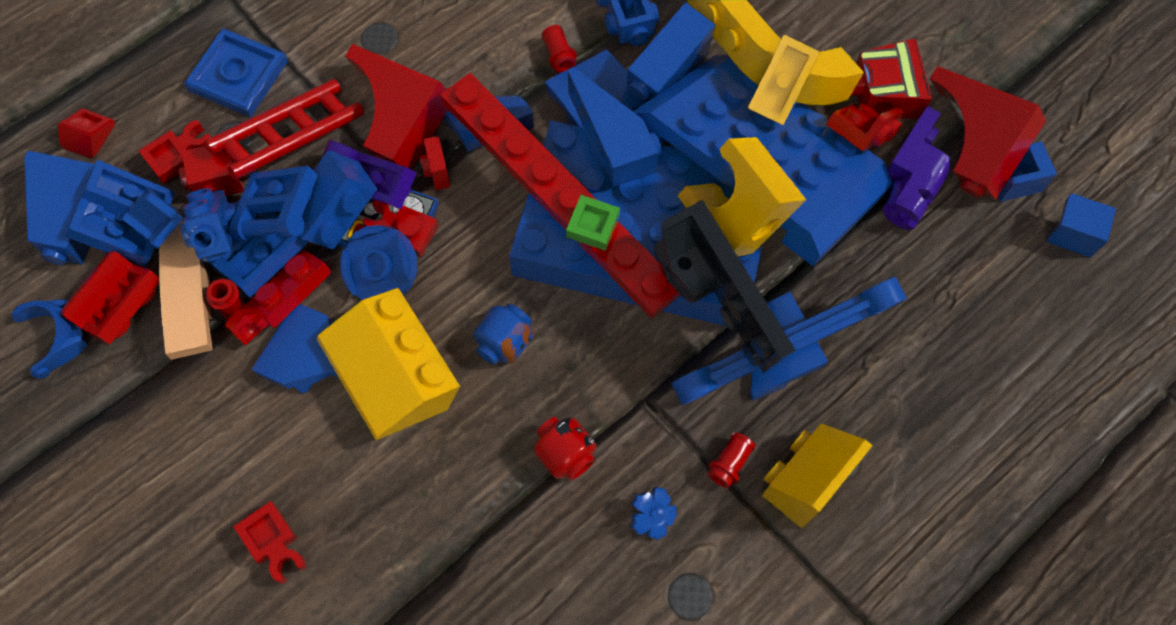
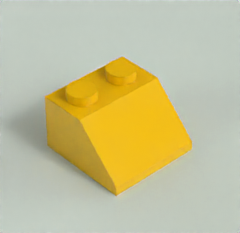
[762,423,873,528]

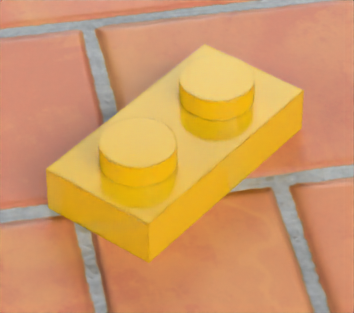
[747,35,820,125]

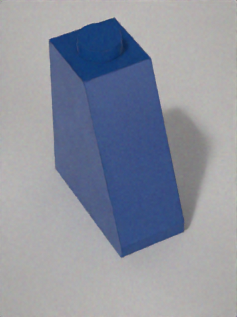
[627,2,715,101]
[24,150,95,265]

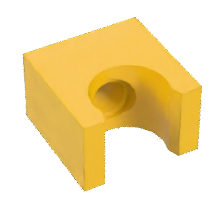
[677,137,806,257]

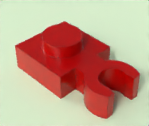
[138,120,211,184]
[362,201,439,258]
[233,501,307,584]

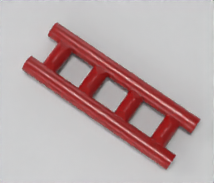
[204,79,364,180]

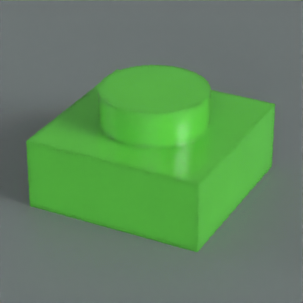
[566,195,620,251]

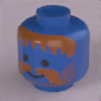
[473,304,534,365]

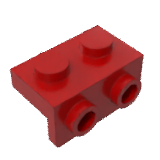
[60,251,160,344]

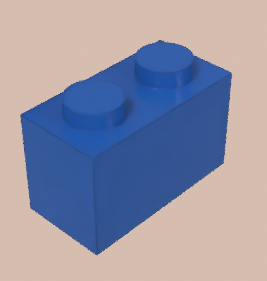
[300,150,377,249]

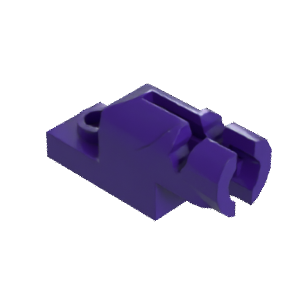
[882,106,950,231]

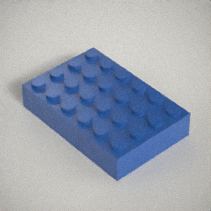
[509,120,762,327]

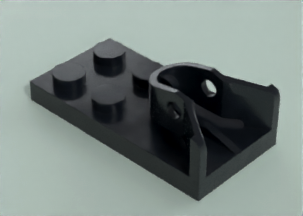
[653,200,796,373]

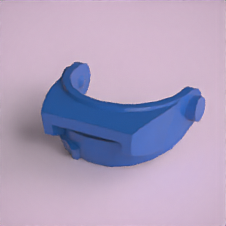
[11,300,88,379]

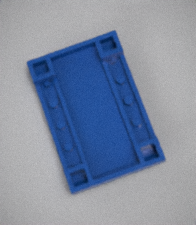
[633,55,893,267]

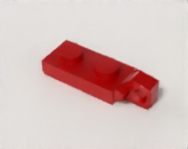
[225,249,331,345]

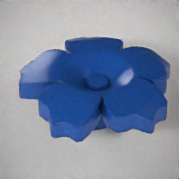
[630,487,677,540]

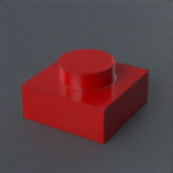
[419,136,450,190]

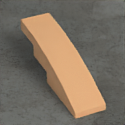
[159,220,213,360]

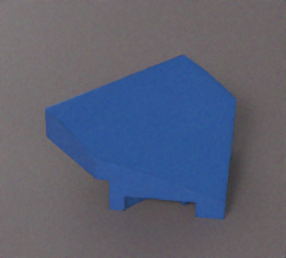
[251,304,339,394]

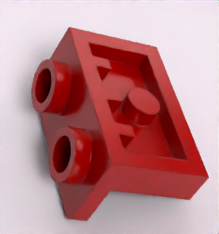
[826,104,904,151]

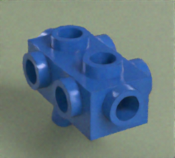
[596,0,659,46]
[180,188,240,262]

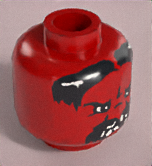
[534,417,597,481]

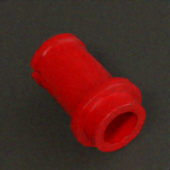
[541,25,577,73]
[206,279,246,320]
[707,432,756,488]

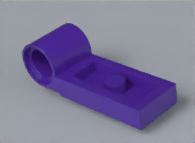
[320,140,417,209]

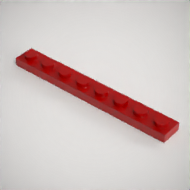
[440,73,680,319]

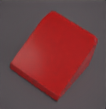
[57,108,115,159]

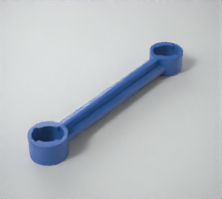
[671,277,907,405]

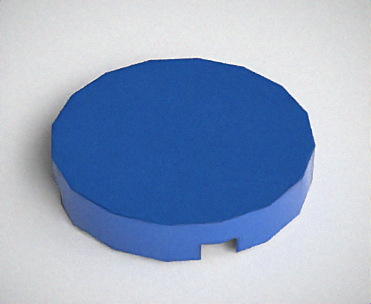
[340,225,417,300]

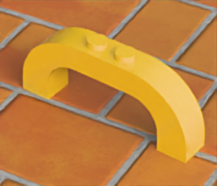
[687,0,864,105]

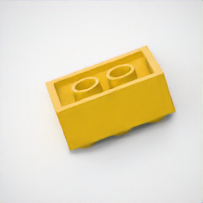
[316,288,460,441]

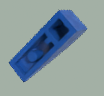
[568,68,662,188]

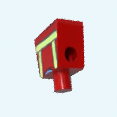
[850,39,932,119]

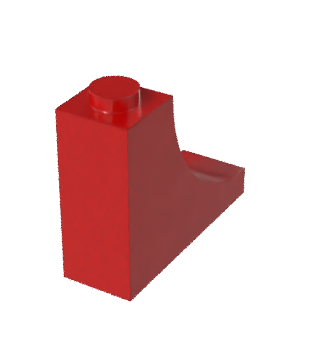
[345,44,448,170]
[930,66,1046,200]

